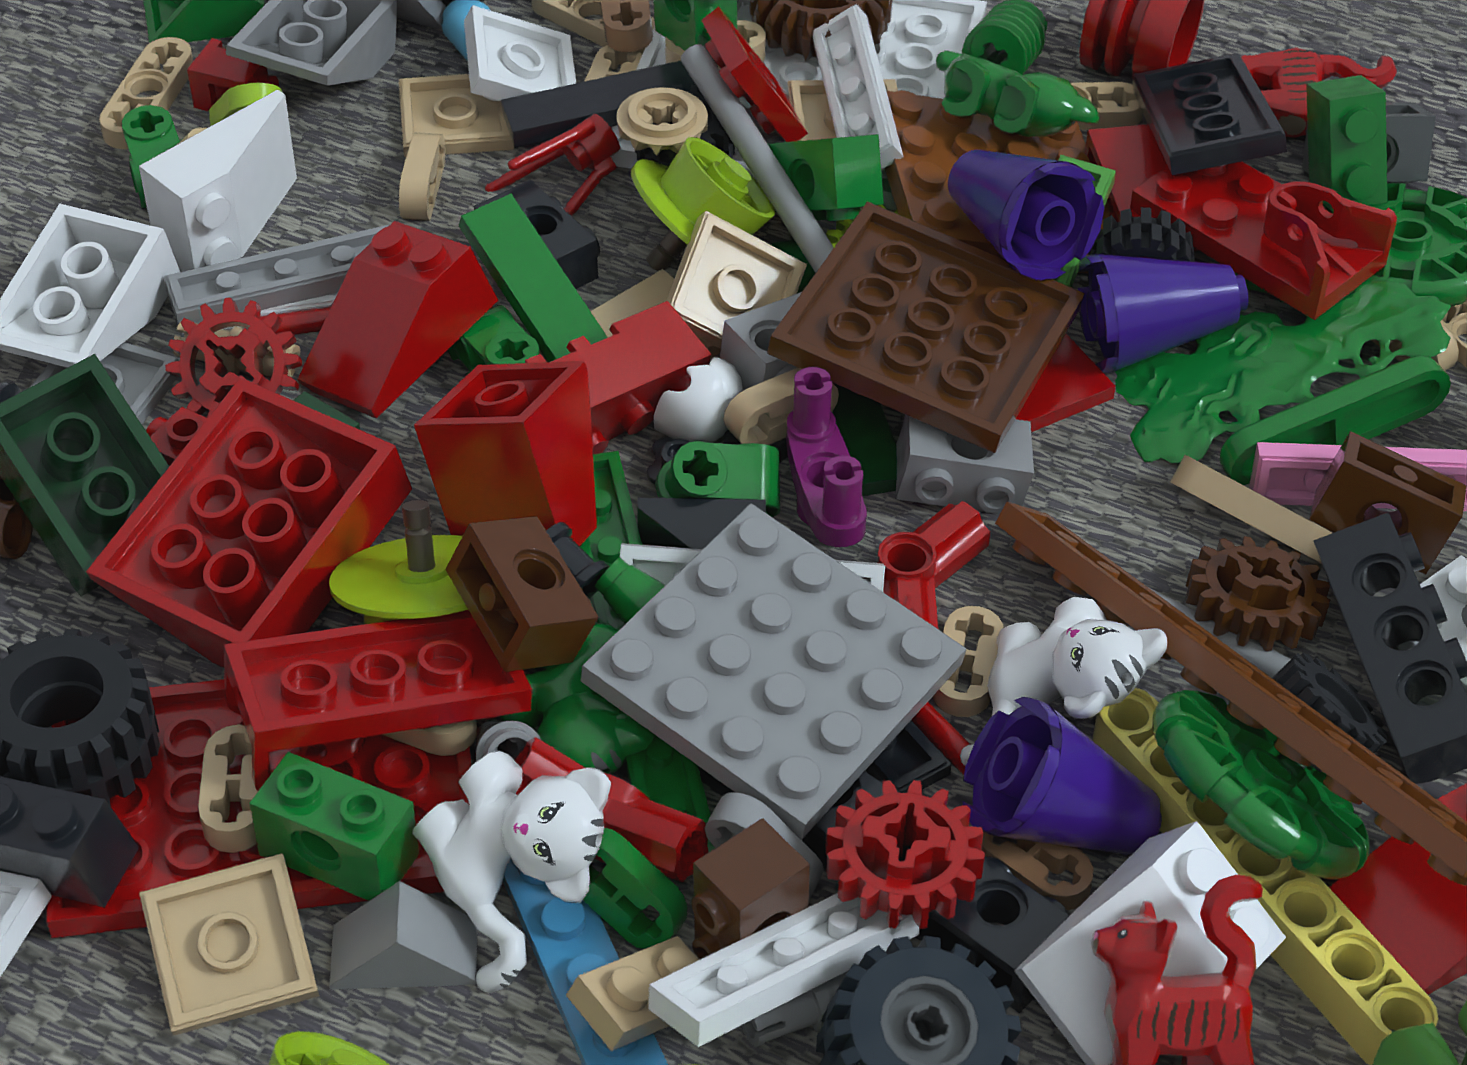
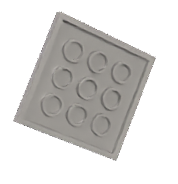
[581,504,967,840]

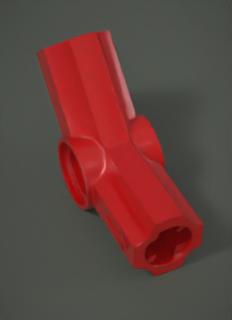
[877,501,990,629]
[514,737,709,883]

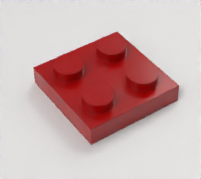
[701,7,808,142]

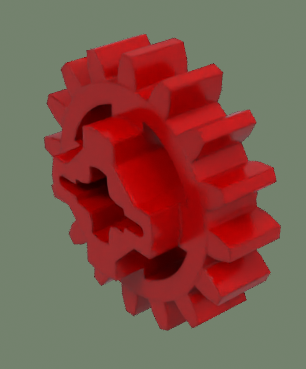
[165,297,302,418]
[826,780,985,929]

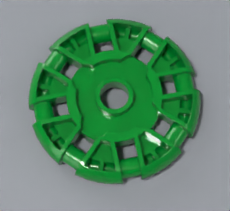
[1323,183,1467,307]
[1152,690,1369,879]

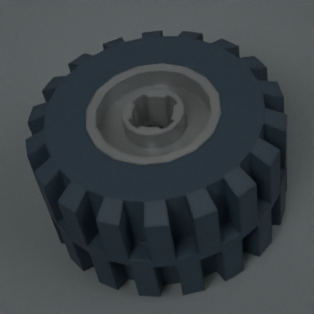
[816,936,1021,1065]

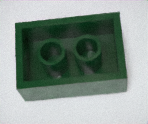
[0,354,169,596]

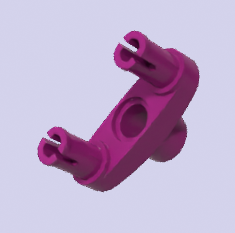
[786,367,867,547]

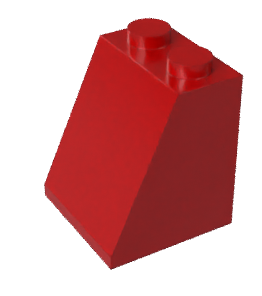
[414,361,597,546]

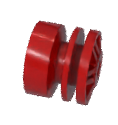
[1079,0,1205,76]

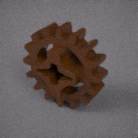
[1185,536,1331,651]

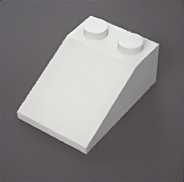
[139,90,297,271]
[0,203,180,368]
[1014,821,1286,1065]

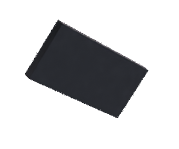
[1132,53,1287,175]

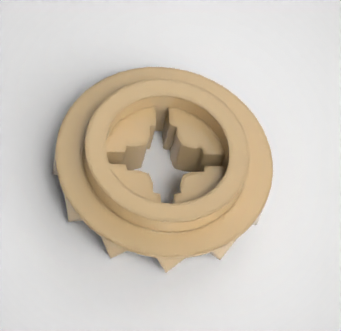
[617,87,708,156]

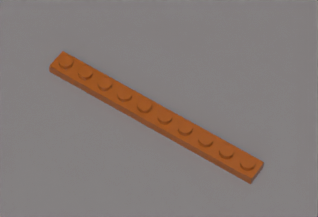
[995,502,1467,885]

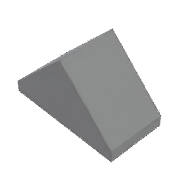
[329,881,478,990]

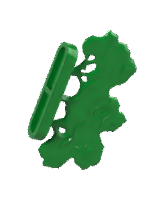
[1115,280,1451,485]

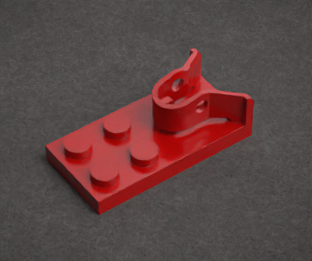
[1130,161,1397,320]
[224,610,532,791]

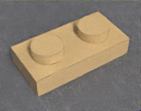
[566,936,699,1051]

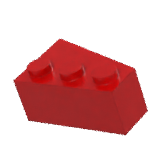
[525,301,712,454]

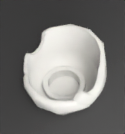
[654,357,743,443]

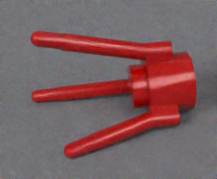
[485,114,621,216]

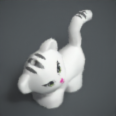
[960,597,1167,766]
[412,751,611,994]

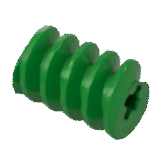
[962,0,1048,75]

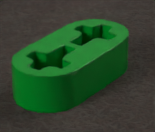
[583,827,688,949]

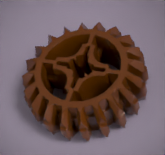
[749,0,892,62]

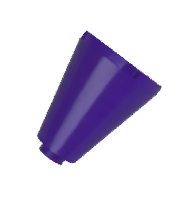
[948,150,1104,280]
[1078,254,1248,373]
[963,697,1162,855]

